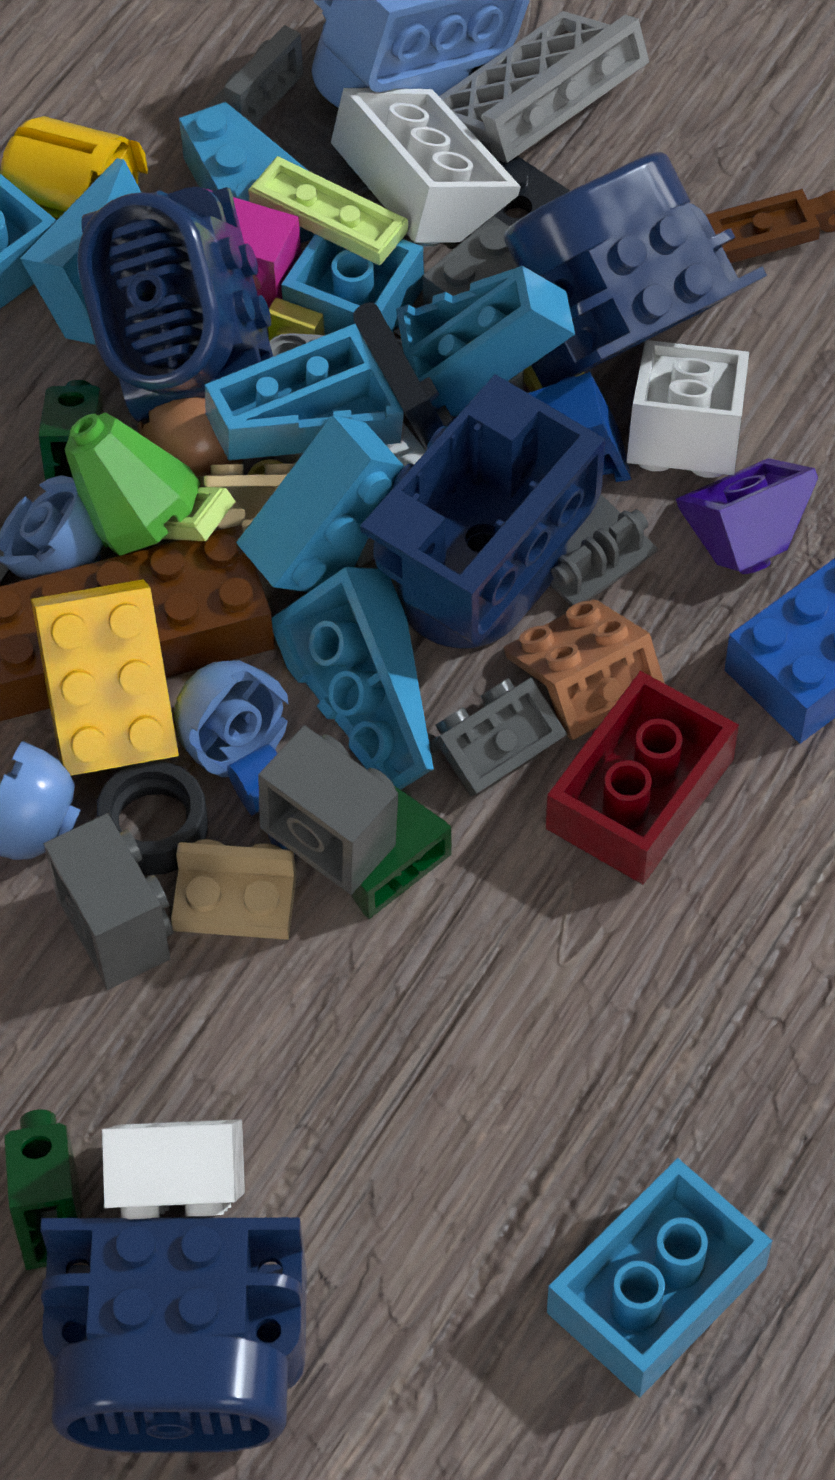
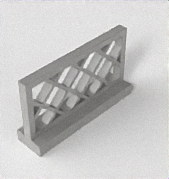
[439,11,649,163]

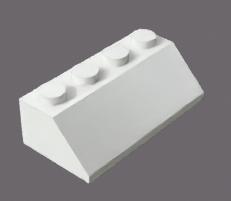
[331,88,521,247]

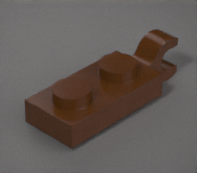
[706,189,835,263]

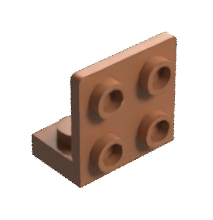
[504,600,665,740]

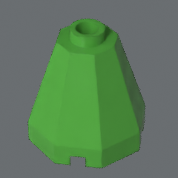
[65,413,201,556]

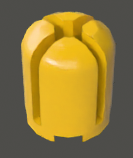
[0,116,148,220]

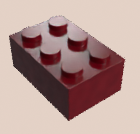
[546,670,739,885]

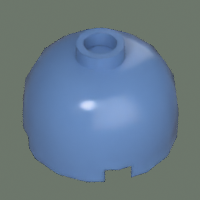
[0,475,103,580]
[173,660,289,777]
[0,741,81,860]

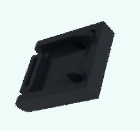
[353,302,453,450]

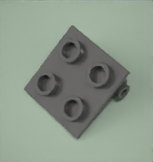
[550,494,658,606]

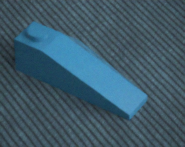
[272,567,434,790]

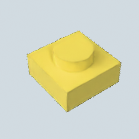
[268,298,325,341]

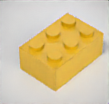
[31,579,179,776]

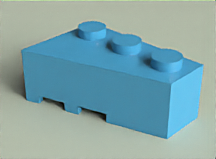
[179,102,315,244]
[396,266,575,417]
[205,324,404,460]
[236,415,404,592]

